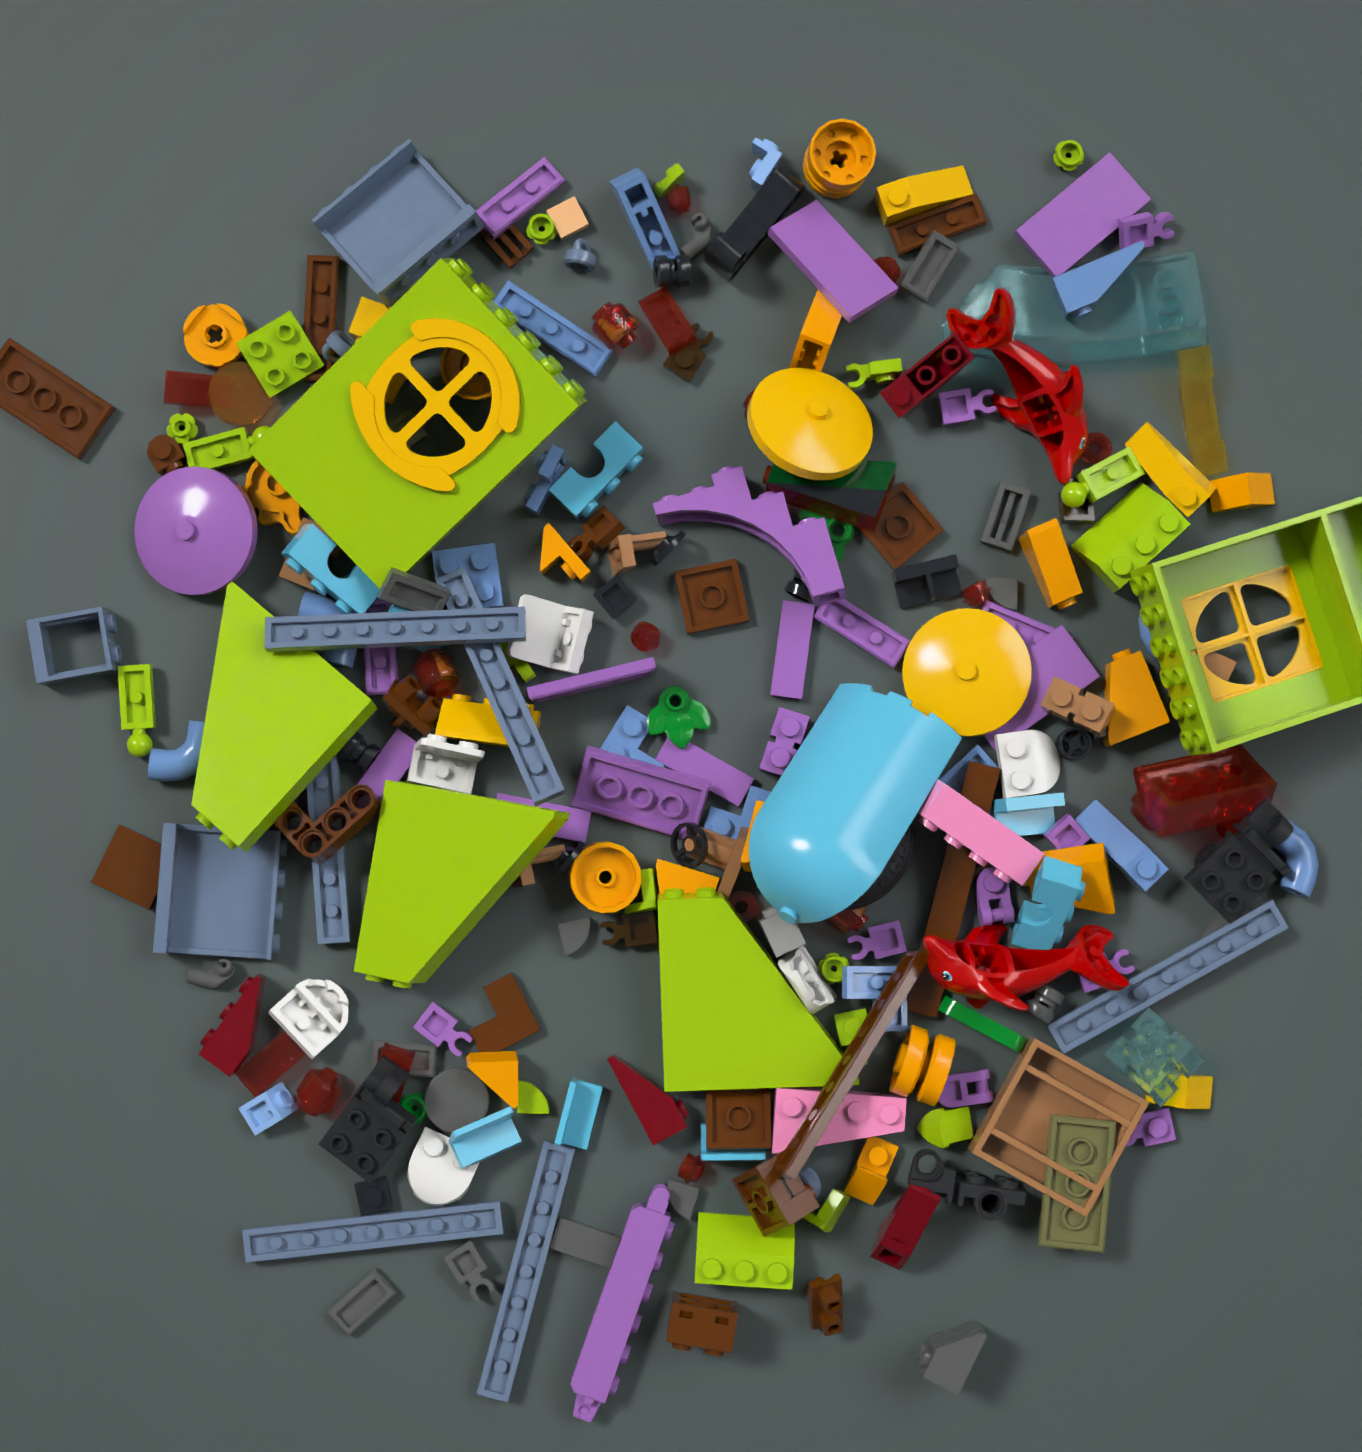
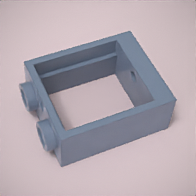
[26,606,123,685]

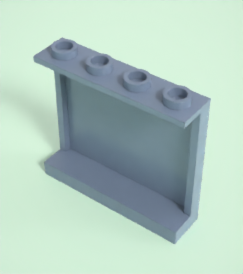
[312,139,485,309]
[153,823,288,960]

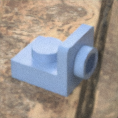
[749,138,782,192]
[238,1082,298,1136]

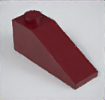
[607,1054,690,1145]

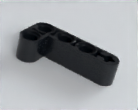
[704,166,806,282]

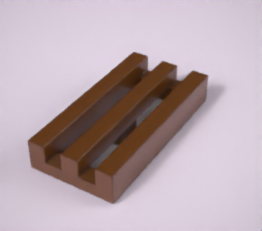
[478,225,534,270]

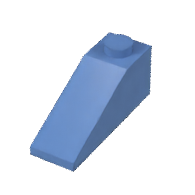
[609,168,680,271]
[1050,241,1145,320]
[1074,799,1168,891]

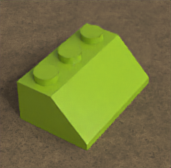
[1070,482,1191,593]
[694,1212,795,1290]

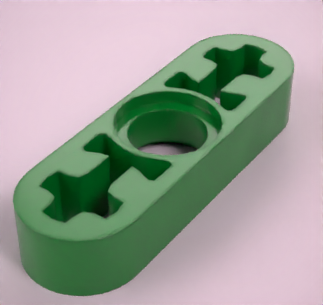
[938,996,1028,1053]

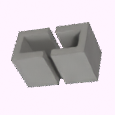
[758,906,806,957]

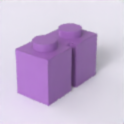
[759,707,810,777]

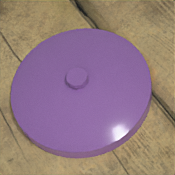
[134,467,258,595]

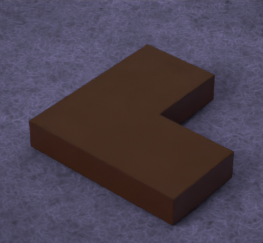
[469,972,541,1052]

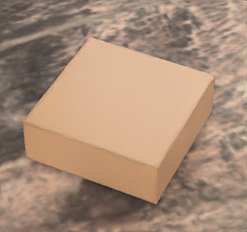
[546,196,589,241]

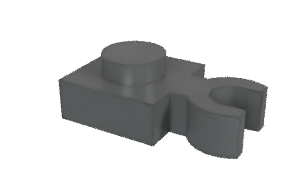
[443,1239,495,1302]

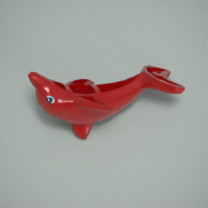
[946,288,1088,485]
[923,923,1130,1012]

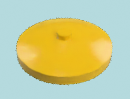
[747,368,873,480]
[902,608,1031,737]

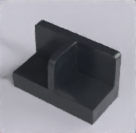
[891,554,962,609]

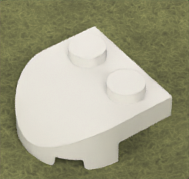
[994,730,1060,799]
[778,945,837,1014]
[268,979,349,1059]
[407,1127,480,1207]

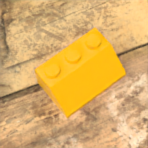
[435,694,541,747]

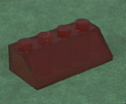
[1133,744,1277,838]

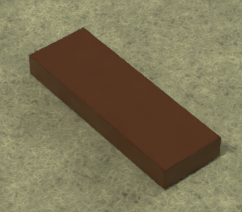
[887,193,987,257]

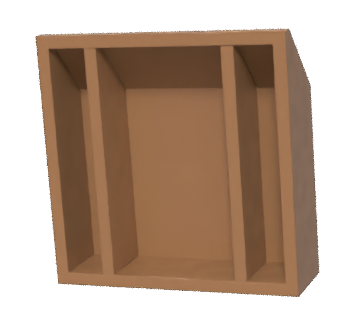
[968,1035,1149,1217]

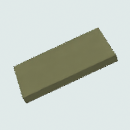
[1037,1114,1116,1253]

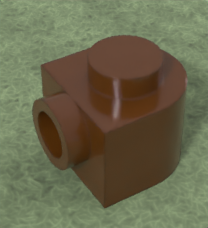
[147,435,187,476]

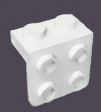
[507,594,594,674]
[407,734,485,794]

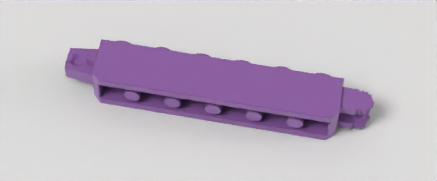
[570,1183,675,1422]

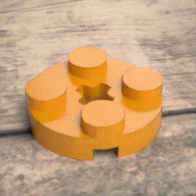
[183,303,249,369]

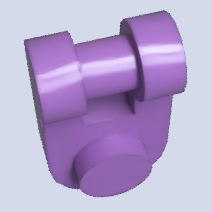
[974,867,1014,927]
[938,1068,994,1108]

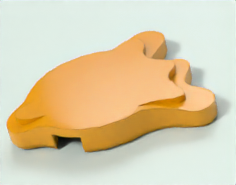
[243,460,302,535]

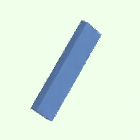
[494,280,613,378]

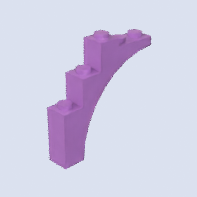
[653,466,846,607]

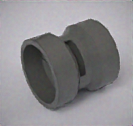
[1024,985,1066,1024]

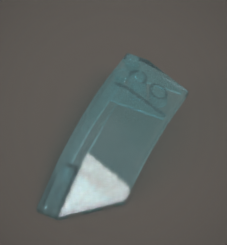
[942,249,1210,365]

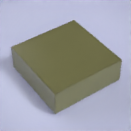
[387,408,429,449]

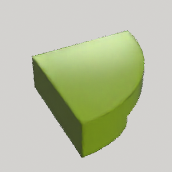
[653,163,685,199]
[517,1080,550,1114]

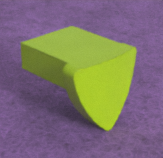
[624,868,660,915]
[917,1106,974,1148]
[803,1189,851,1232]

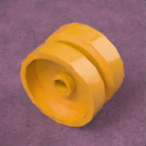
[568,841,641,913]
[889,1025,956,1106]

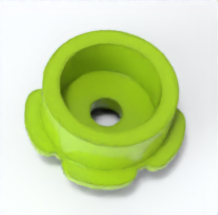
[1053,140,1084,171]
[526,214,557,245]
[166,413,198,444]
[818,953,850,984]

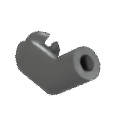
[679,213,712,260]
[187,959,235,989]

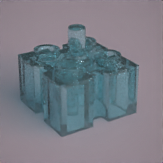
[1104,1007,1205,1107]

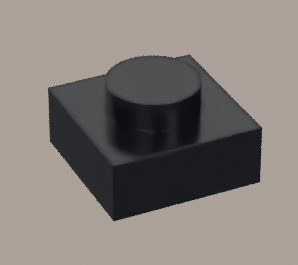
[593,574,638,620]
[354,1175,394,1216]

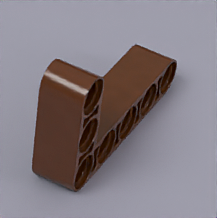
[274,784,381,864]

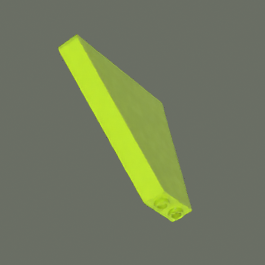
[191,581,378,853]
[354,780,570,988]
[657,887,859,1092]

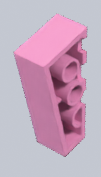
[917,779,1044,886]
[771,1087,907,1154]

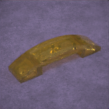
[1177,345,1228,476]

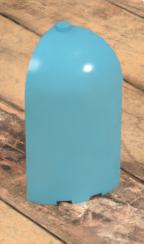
[749,683,962,924]

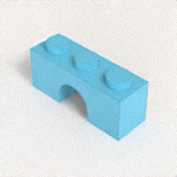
[549,421,643,520]
[281,523,380,614]
[1011,856,1085,950]

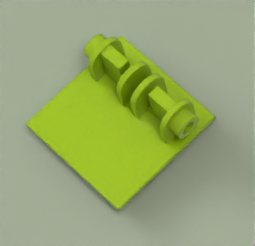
[236,310,325,398]

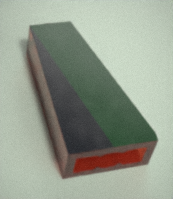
[762,460,897,532]

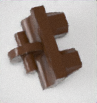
[382,675,442,736]
[806,1273,843,1336]

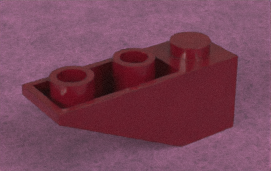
[880,332,975,418]
[199,974,265,1077]
[870,1184,941,1270]

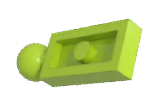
[183,426,270,470]
[1061,447,1145,508]
[118,664,156,758]

